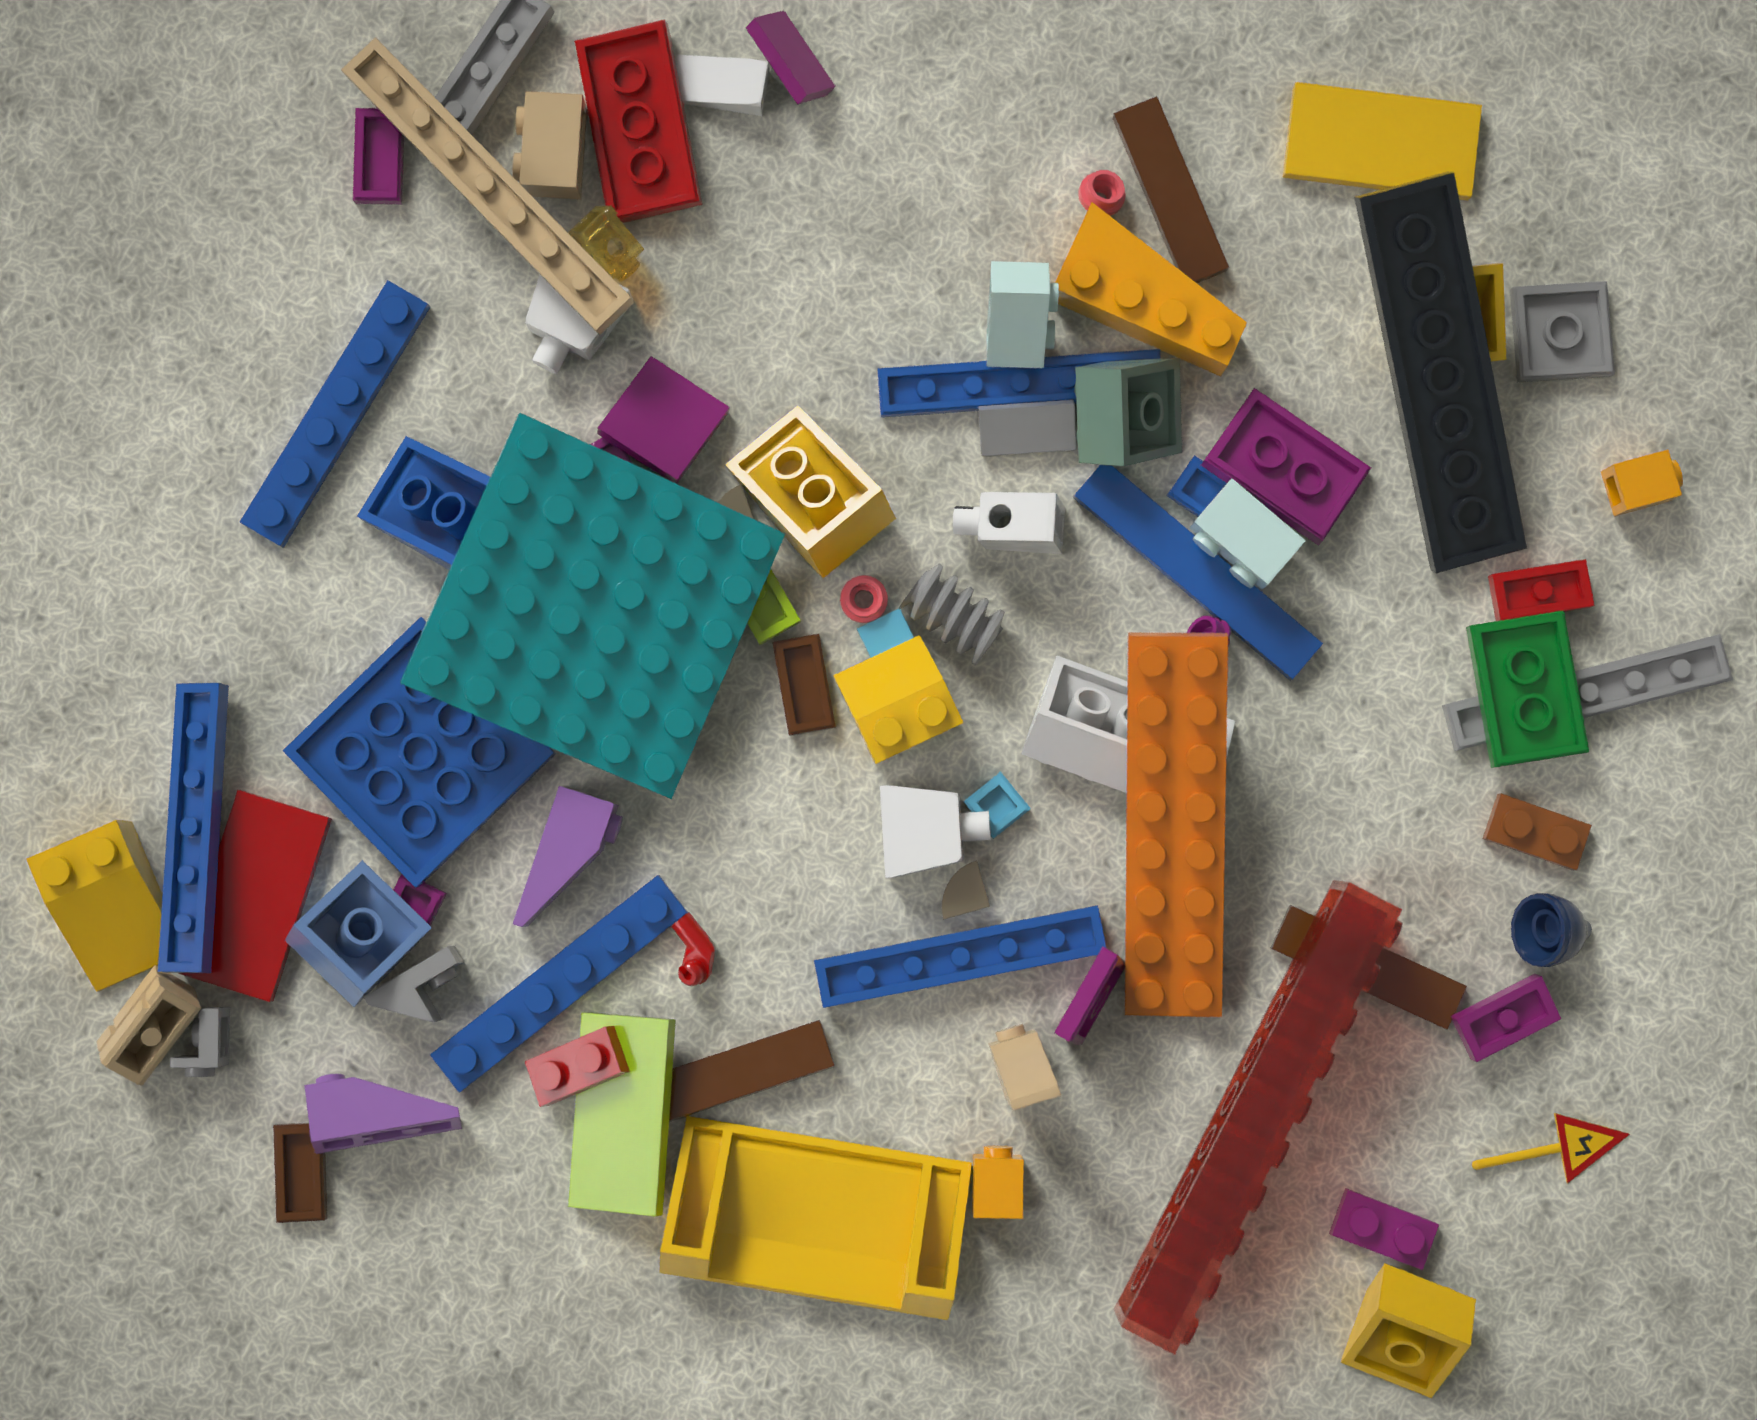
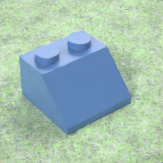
[285,860,432,1007]

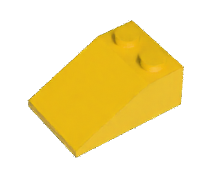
[725,406,896,578]
[26,820,163,992]

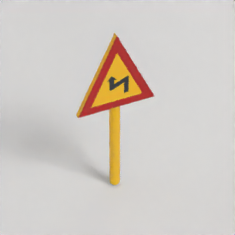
[1472,1113,1630,1183]

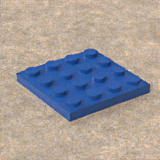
[282,617,556,888]

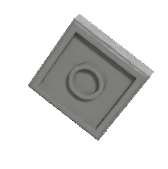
[1510,281,1615,383]

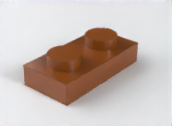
[1482,793,1592,871]

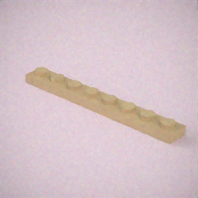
[341,37,634,336]

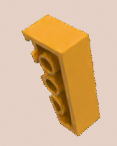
[1055,202,1247,377]

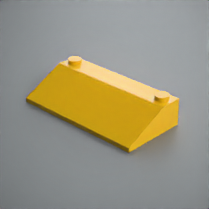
[660,1116,972,1320]

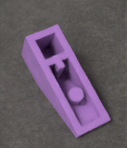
[513,786,623,927]
[304,1074,462,1154]

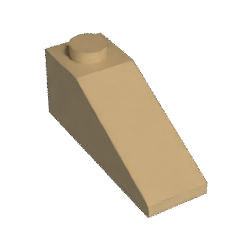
[988,1024,1061,1110]

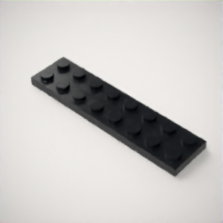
[1354,172,1527,573]

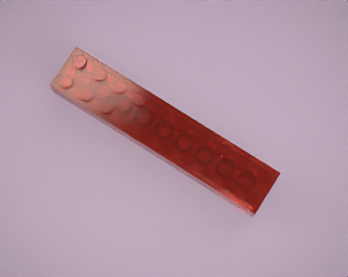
[1114,880,1403,1355]

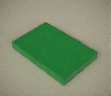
[1466,611,1589,768]

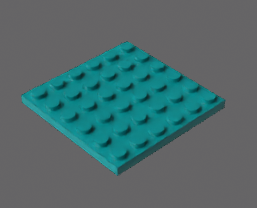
[400,412,785,799]

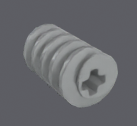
[899,563,1005,665]

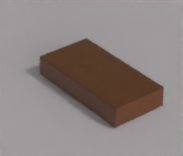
[772,634,836,736]
[273,1123,328,1223]

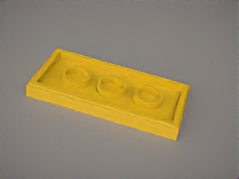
[1282,82,1482,201]

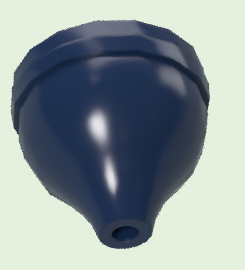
[1511,893,1592,967]

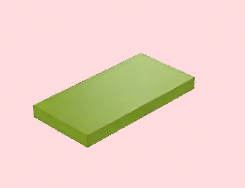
[568,1012,676,1217]

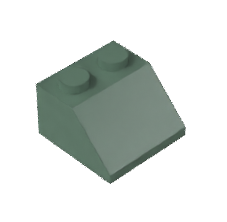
[1075,358,1182,466]

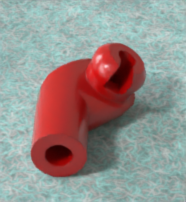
[671,912,716,986]

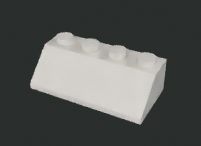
[1021,655,1235,793]

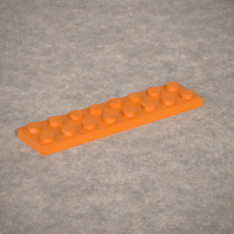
[1125,632,1228,1017]

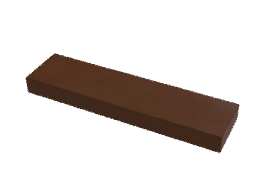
[1112,96,1229,283]
[1270,905,1467,1030]
[669,1020,835,1122]

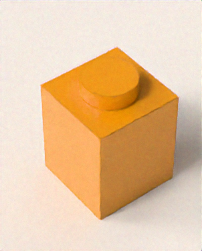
[1601,449,1683,517]
[972,1145,1024,1219]

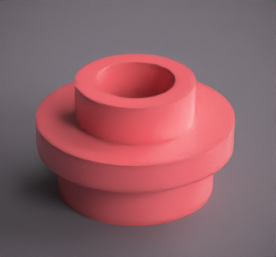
[1078,170,1125,216]
[840,575,888,623]

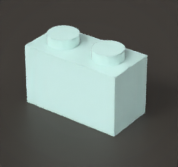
[986,261,1059,368]
[1189,478,1306,590]

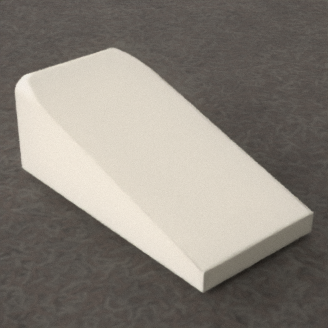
[676,55,769,116]

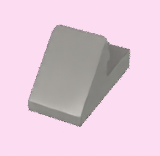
[363,946,464,1022]

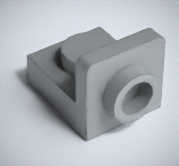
[170,1007,230,1077]

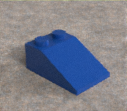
[357,436,490,570]

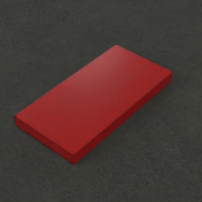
[575,19,703,225]
[178,790,332,1002]

